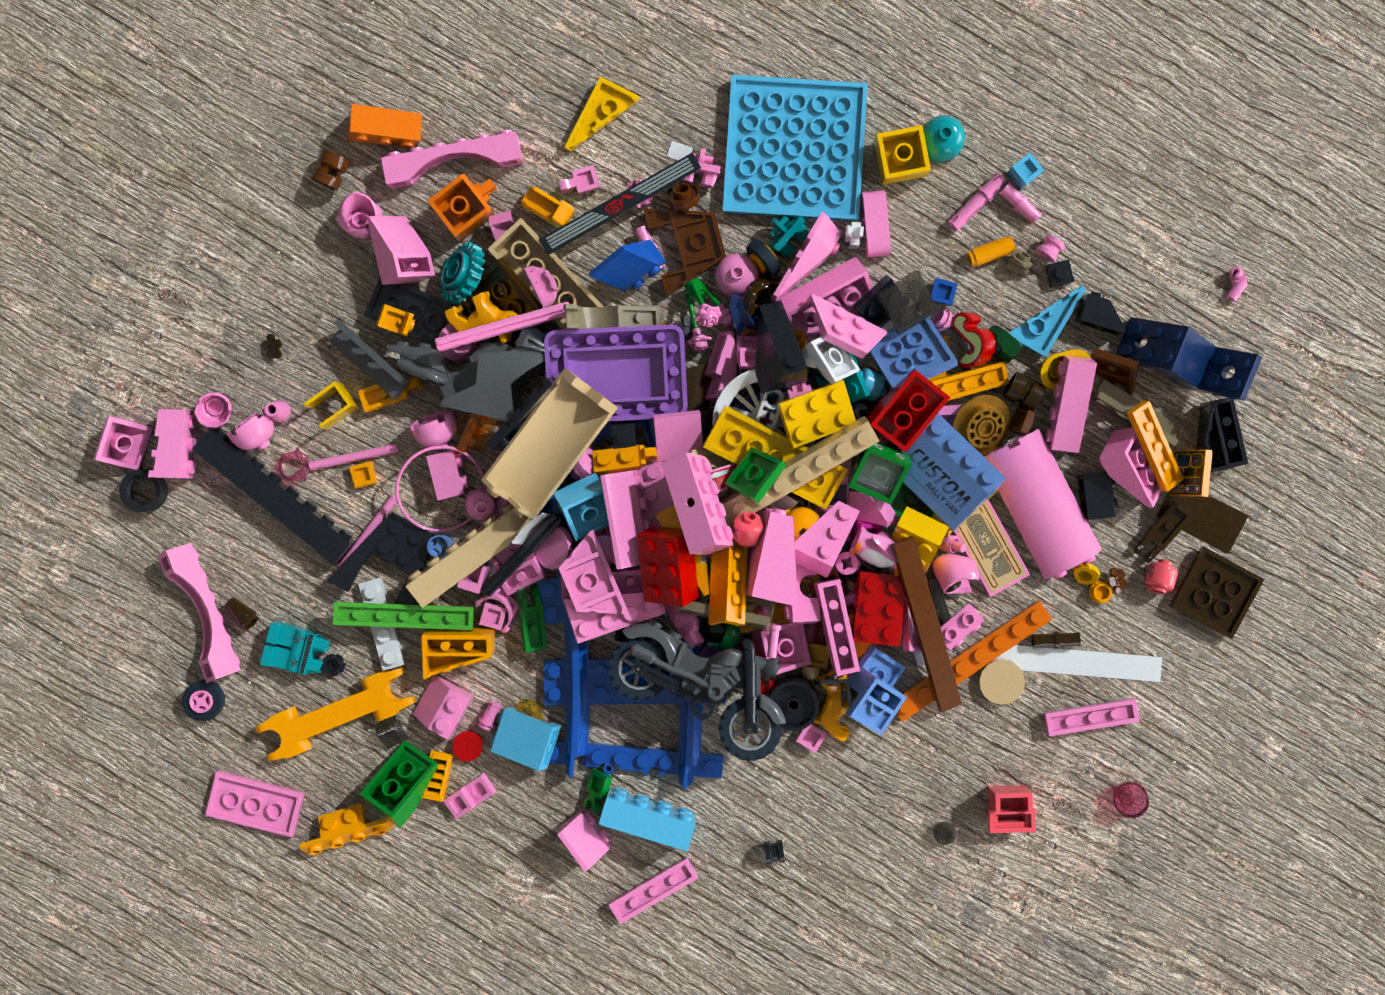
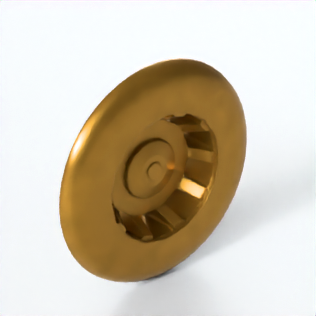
[953,395,1010,455]

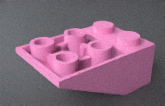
[367,216,435,285]

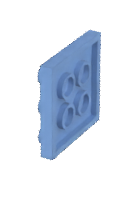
[869,312,958,390]

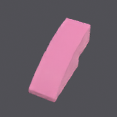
[705,330,737,405]

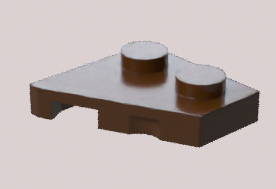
[1091,348,1139,396]

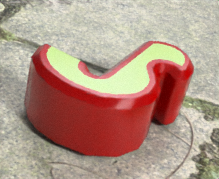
[952,312,996,368]

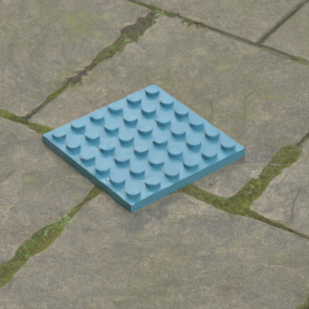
[722,75,868,221]

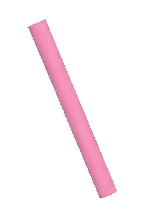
[309,443,400,471]
[337,494,397,568]

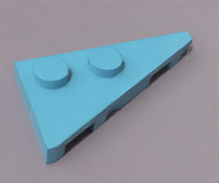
[1009,286,1086,358]

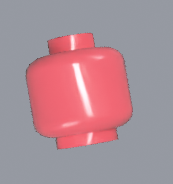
[732,512,765,547]
[1144,559,1178,595]

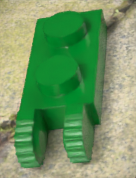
[517,586,547,653]

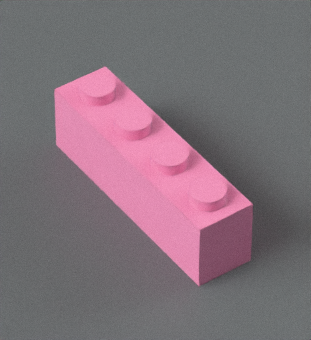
[1045,355,1097,453]
[814,579,860,676]

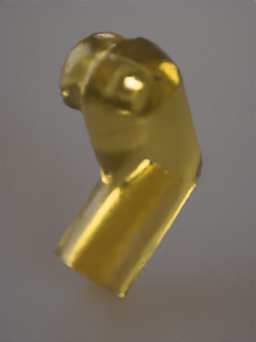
[518,699,544,721]

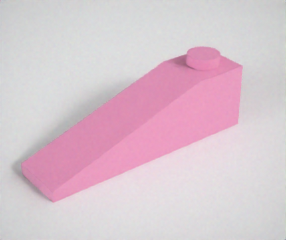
[770,212,841,302]

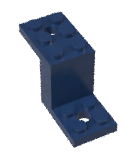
[1116,317,1262,401]

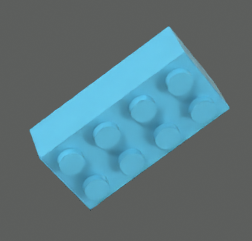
[599,787,696,852]

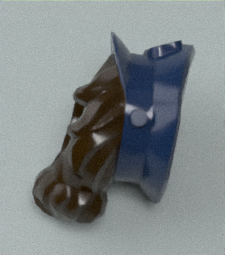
[729,279,770,336]

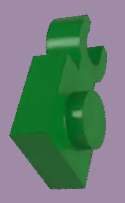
[583,769,613,813]

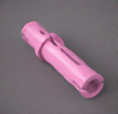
[948,172,1007,232]

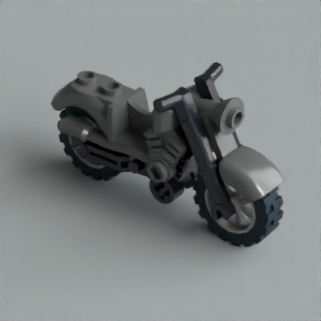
[608,619,786,761]

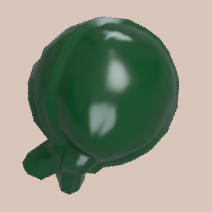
[699,618,740,651]

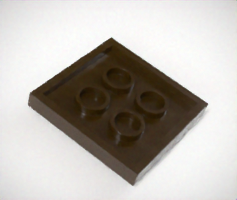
[460,257,542,346]
[1169,546,1265,639]

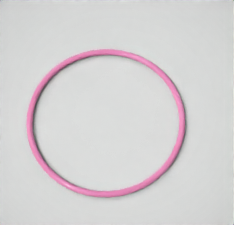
[395,445,486,532]

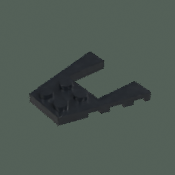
[486,377,558,451]
[327,512,433,605]

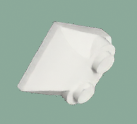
[802,337,860,384]

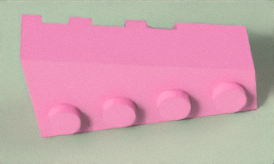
[562,592,666,643]

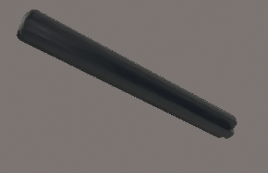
[481,512,563,597]

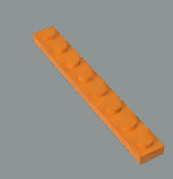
[896,600,1052,722]

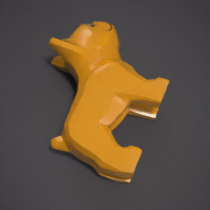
[445,291,518,344]
[814,669,855,742]

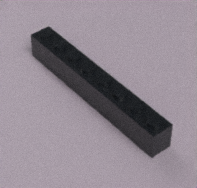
[192,428,355,565]

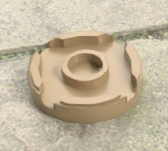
[978,659,1025,705]

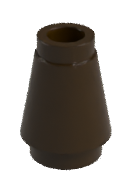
[225,597,259,630]

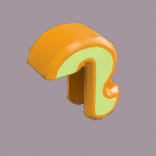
[521,186,575,228]

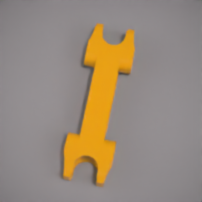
[255,667,417,762]

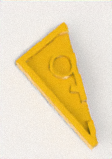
[564,76,640,152]

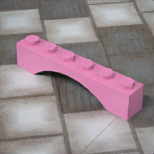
[381,130,524,189]
[157,543,241,683]

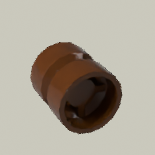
[310,149,350,191]

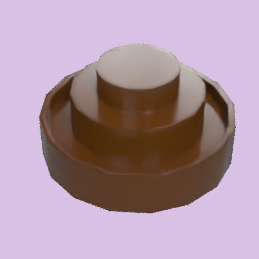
[666,183,700,212]

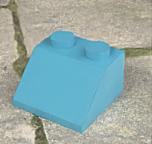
[554,473,609,541]

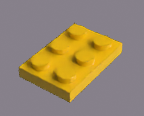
[777,380,856,448]

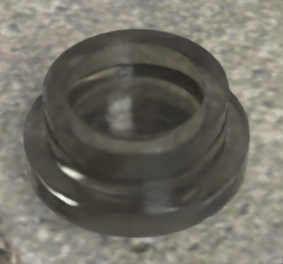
[933,821,956,845]

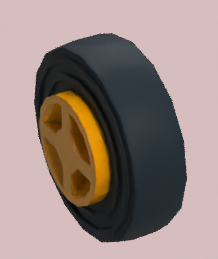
[746,240,781,278]

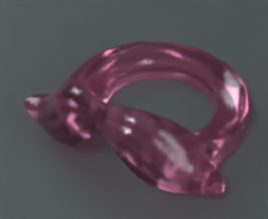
[277,447,310,481]

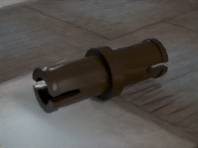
[1032,631,1081,649]

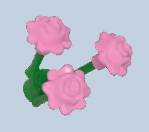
[684,278,732,352]

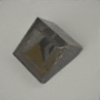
[376,715,408,749]

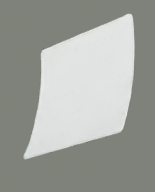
[512,513,551,545]

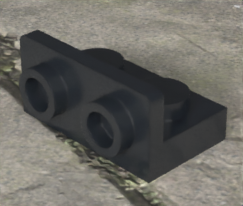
[853,275,910,328]

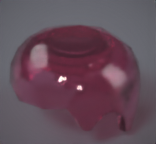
[1113,781,1149,819]

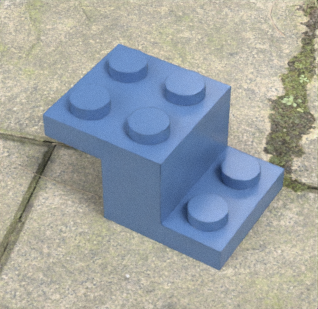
[846,645,907,735]

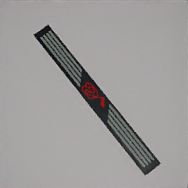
[539,152,701,255]

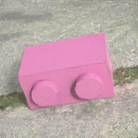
[426,450,470,501]

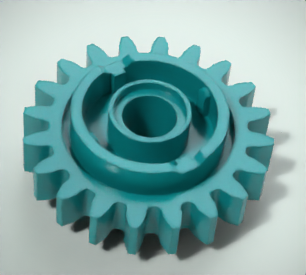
[439,242,485,305]

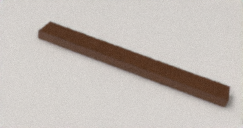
[890,536,962,713]

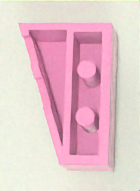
[148,409,197,479]
[794,501,860,578]

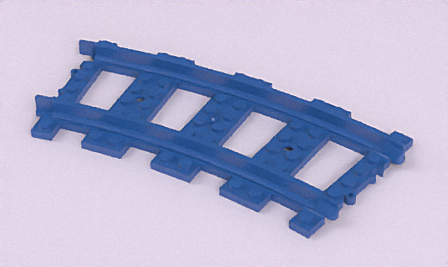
[532,419,726,789]

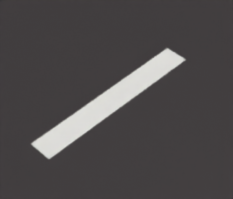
[993,645,1162,682]

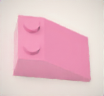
[1099,427,1161,508]

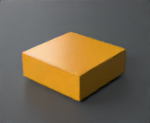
[349,461,378,489]

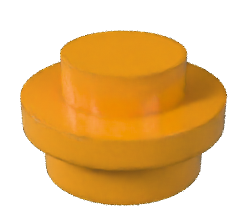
[1089,581,1112,604]

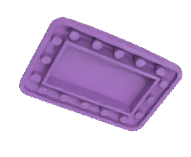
[544,325,688,421]

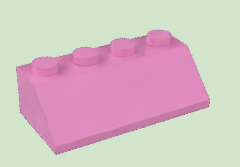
[780,257,873,343]
[601,470,651,569]

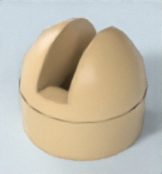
[801,665,820,681]

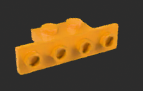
[299,803,394,855]

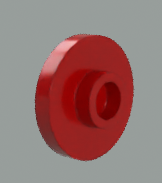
[452,731,483,762]

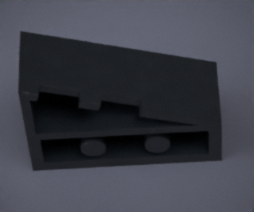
[1196,398,1249,473]

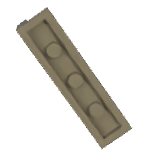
[1090,379,1181,447]
[676,587,775,630]

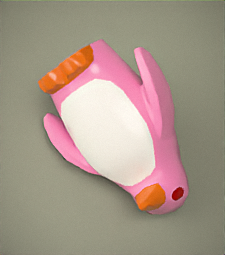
[849,526,899,577]

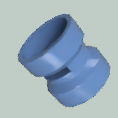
[427,535,453,558]

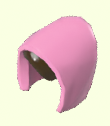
[932,554,979,594]

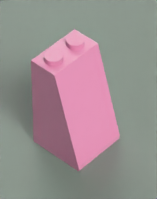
[746,508,798,606]

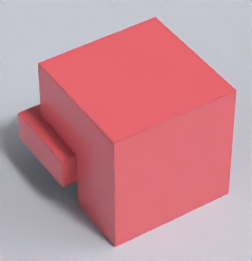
[988,785,1036,833]

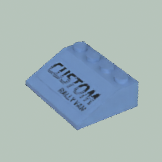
[901,414,1006,532]

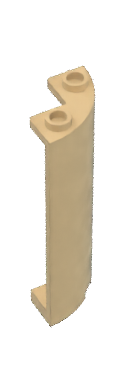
[481,368,618,519]

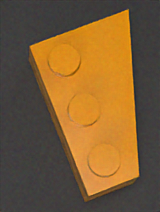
[422,628,495,679]

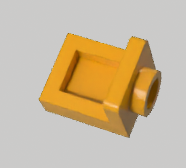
[376,304,415,336]

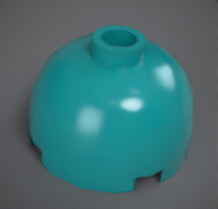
[923,115,965,163]

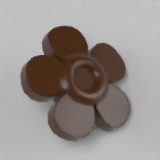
[1107,567,1127,594]

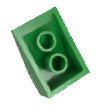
[359,740,439,828]

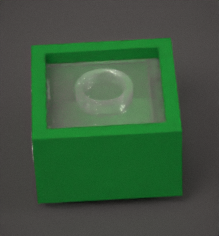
[848,442,911,505]

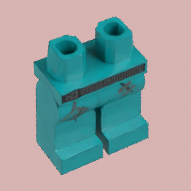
[260,620,331,675]

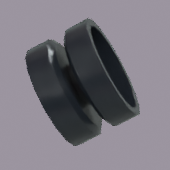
[769,675,819,731]

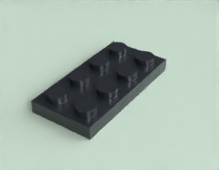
[364,277,466,346]

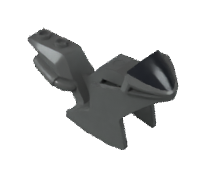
[387,324,551,422]

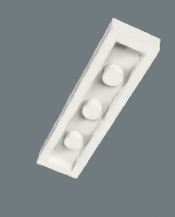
[358,577,407,671]

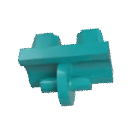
[767,216,809,257]

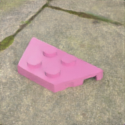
[807,294,887,359]
[558,530,629,615]

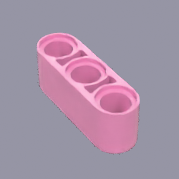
[861,190,891,258]

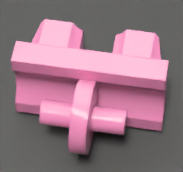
[680,148,721,189]

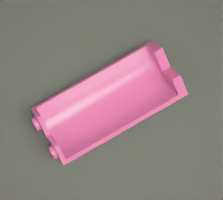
[984,428,1102,580]

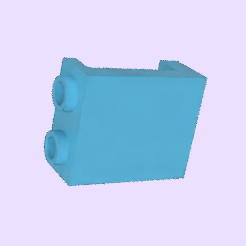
[490,707,561,771]

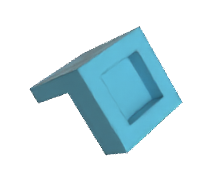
[1007,152,1044,191]

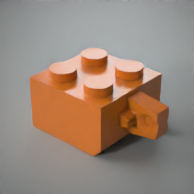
[427,174,497,242]

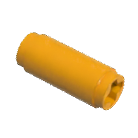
[966,236,1016,267]

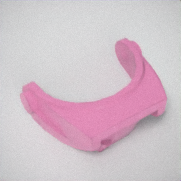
[474,587,520,634]

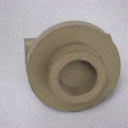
[1005,251,1033,277]

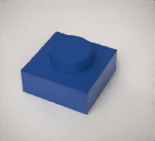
[929,278,958,307]

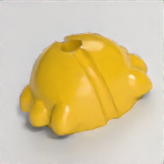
[1073,563,1100,585]

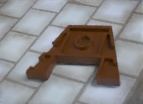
[643,208,726,296]

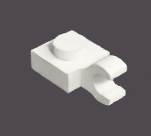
[844,222,864,250]

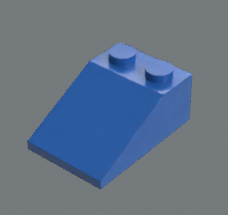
[588,240,666,291]

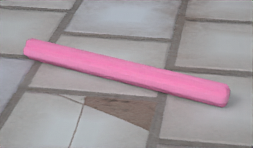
[435,302,569,352]

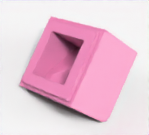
[488,211,515,241]

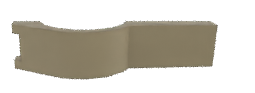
[563,304,660,330]

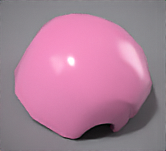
[194,392,232,428]

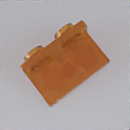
[456,413,498,453]

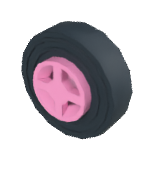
[182,680,225,721]

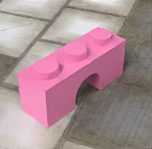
[784,563,821,625]

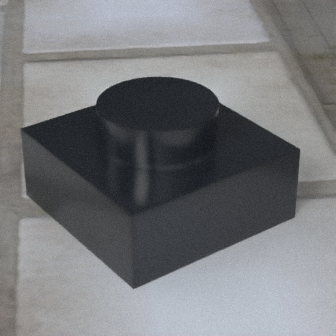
[1045,259,1074,288]

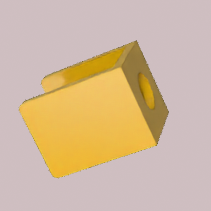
[303,381,359,430]

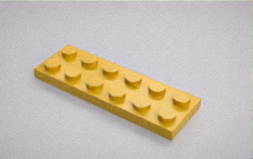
[703,405,848,509]

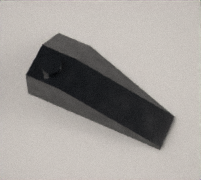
[755,300,807,394]

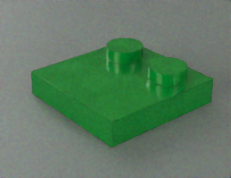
[724,446,787,504]

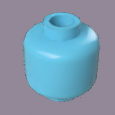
[861,368,887,402]

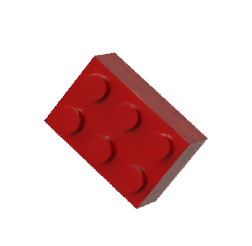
[637,526,699,607]
[851,571,905,647]

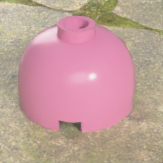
[714,253,760,299]
[226,408,274,451]
[409,409,457,450]

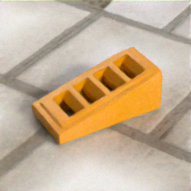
[422,750,454,802]

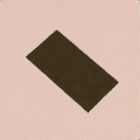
[1157,491,1249,554]

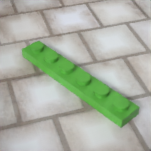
[333,602,474,630]

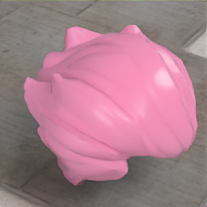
[335,192,382,239]

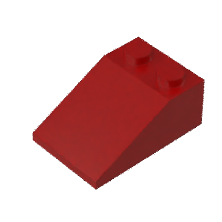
[866,369,951,452]

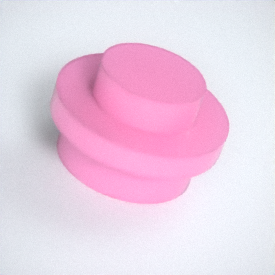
[932,309,953,332]

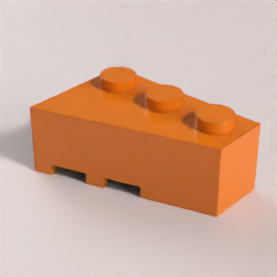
[347,104,422,148]

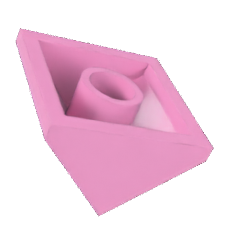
[94,415,153,470]

